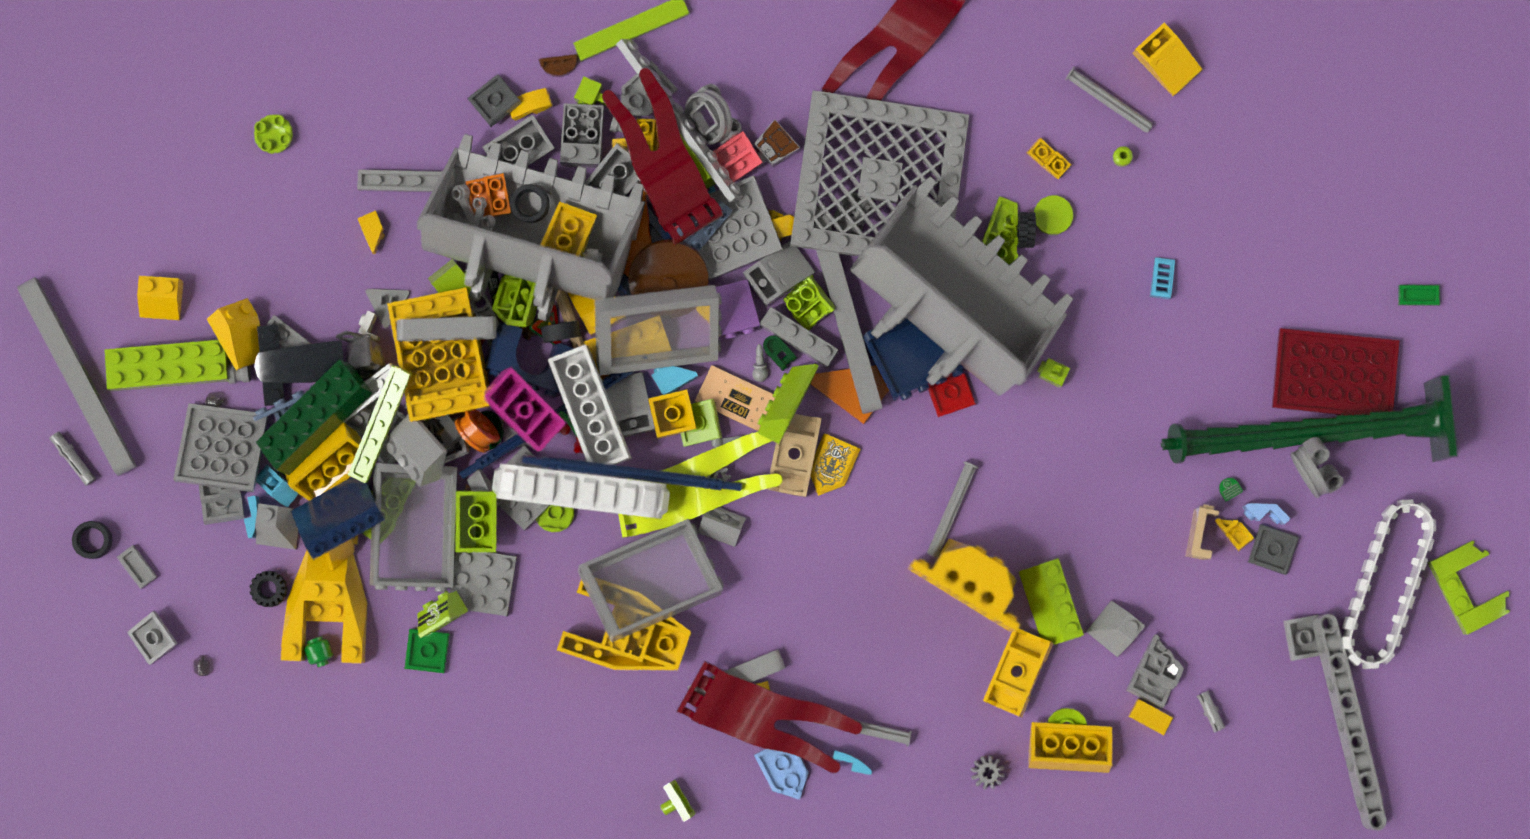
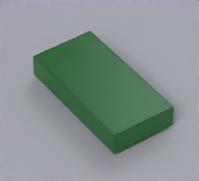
[1398,285,1440,306]

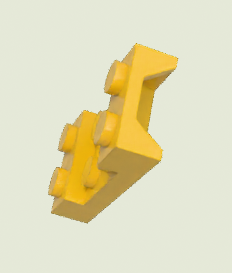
[983,628,1054,718]

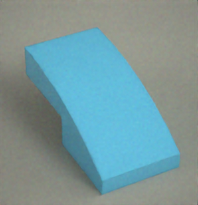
[244,496,260,539]
[833,750,872,775]

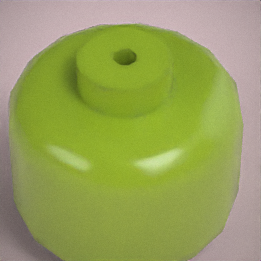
[1112,146,1133,167]

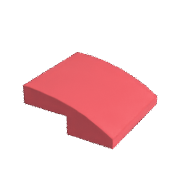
[713,131,763,182]

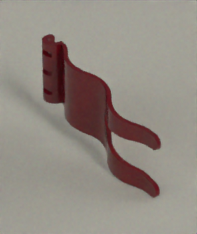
[822,0,966,101]
[602,68,723,245]
[676,661,862,773]

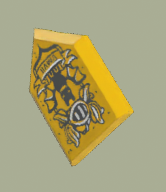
[810,433,860,496]

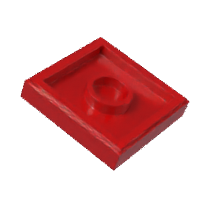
[928,373,976,418]

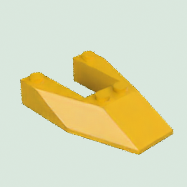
[281,550,368,663]
[557,578,691,670]

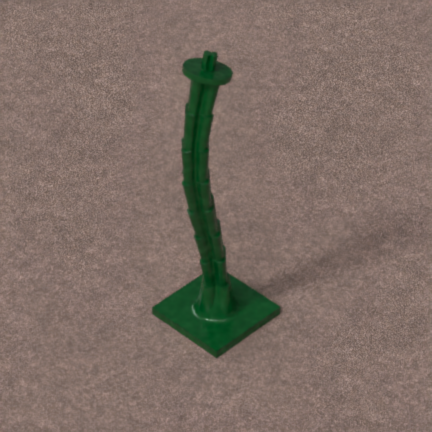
[1160,375,1458,464]

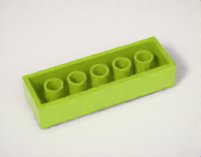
[104,340,230,391]

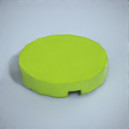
[1034,195,1073,235]
[536,505,574,533]

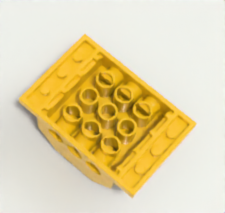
[387,288,490,422]
[907,539,1020,632]

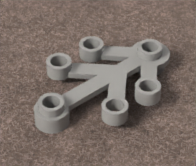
[447,184,495,232]

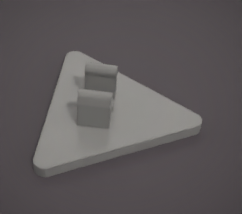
[366,289,410,328]

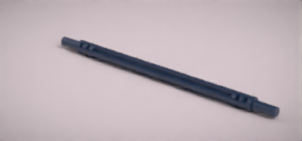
[459,354,648,479]
[522,455,742,491]

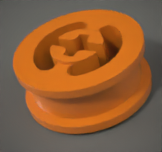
[455,410,500,453]

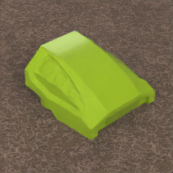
[783,275,835,331]

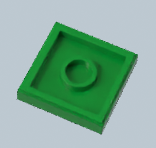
[404,629,450,673]

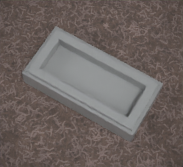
[117,545,158,589]

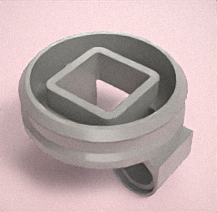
[684,84,741,145]
[1290,437,1344,498]

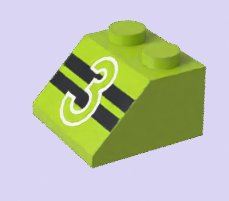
[417,590,468,638]

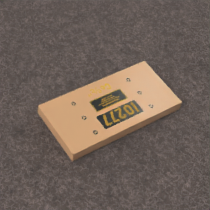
[695,365,775,431]

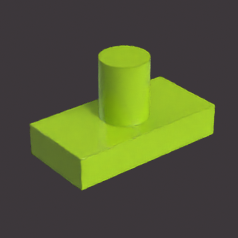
[660,780,695,822]

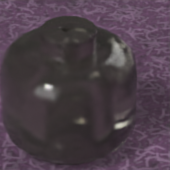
[205,392,227,408]
[193,655,213,676]

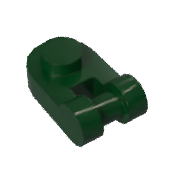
[763,335,797,372]

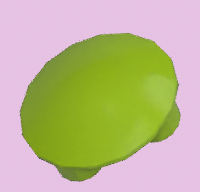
[254,114,293,154]

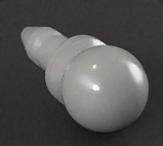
[752,344,768,382]

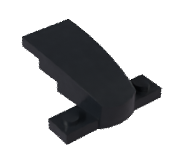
[255,324,343,406]

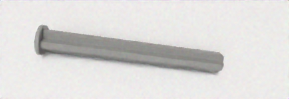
[1065,67,1153,132]
[927,461,979,557]
[813,720,912,746]

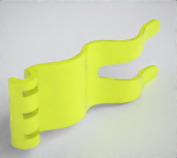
[618,432,783,538]

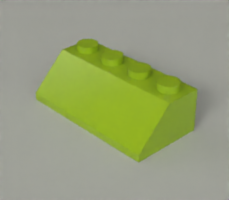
[757,364,819,444]
[1018,558,1084,645]

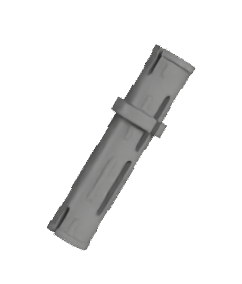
[49,431,96,486]

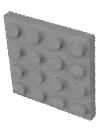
[699,176,783,280]
[173,403,268,492]

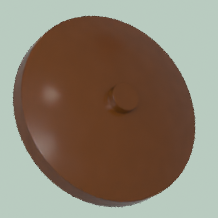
[629,240,709,318]

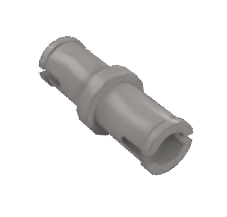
[1197,691,1226,733]

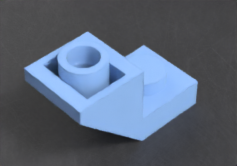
[1242,503,1290,525]

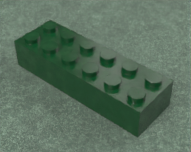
[256,359,373,475]

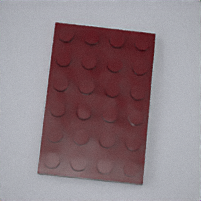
[1272,328,1400,415]

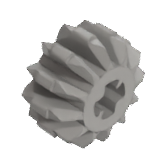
[970,755,1005,790]

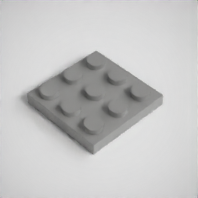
[490,446,550,531]
[450,552,517,616]

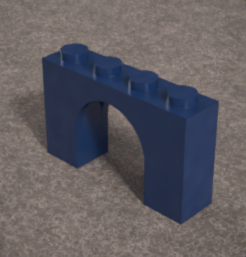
[484,322,574,398]

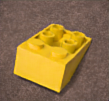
[1132,23,1202,96]

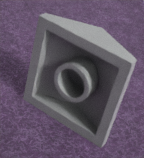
[127,611,178,665]
[1283,615,1320,661]

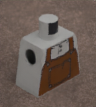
[754,120,800,168]

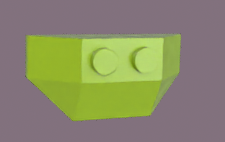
[492,274,538,327]

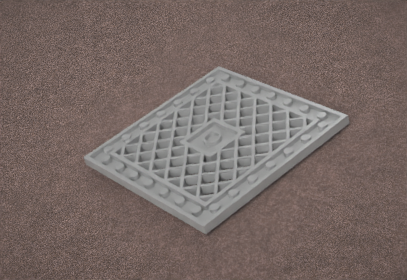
[790,90,969,257]

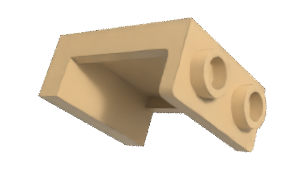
[1185,505,1219,560]

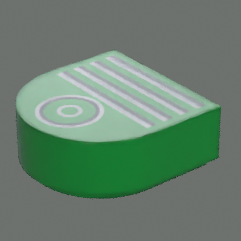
[1219,478,1243,502]

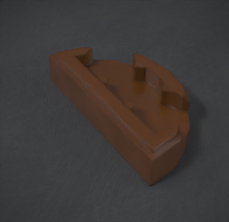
[538,54,578,77]

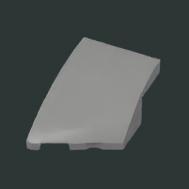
[199,485,245,525]
[1126,634,1184,709]

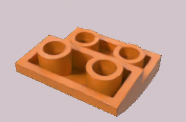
[465,173,511,217]

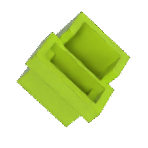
[428,259,471,295]

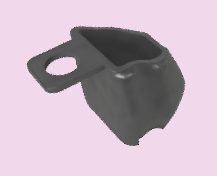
[336,331,386,379]

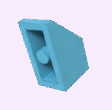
[652,366,698,395]
[256,465,299,507]

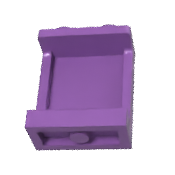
[715,280,760,340]

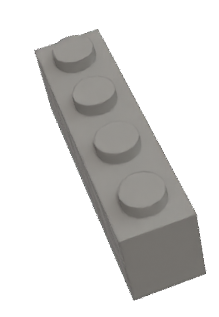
[760,307,838,368]

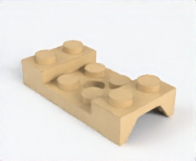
[767,414,822,498]

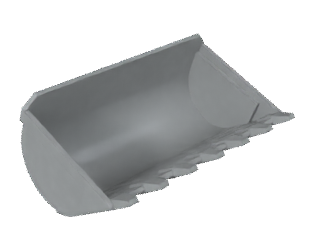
[417,134,645,321]
[850,176,1073,396]

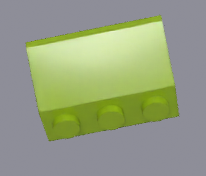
[456,490,497,552]

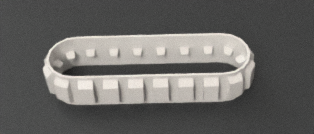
[492,464,670,519]
[1342,500,1436,669]

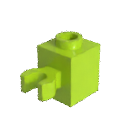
[574,76,606,106]
[1037,358,1070,388]

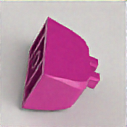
[484,368,566,451]

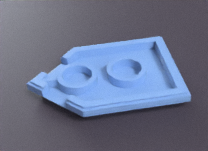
[754,749,808,800]

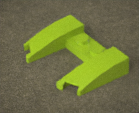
[1427,540,1510,635]

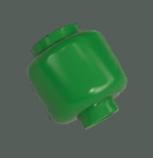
[304,637,333,668]

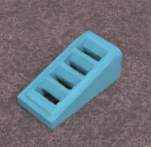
[1150,257,1175,300]

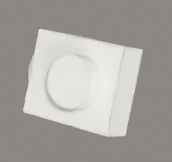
[358,311,380,342]

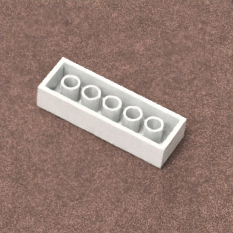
[548,345,632,465]

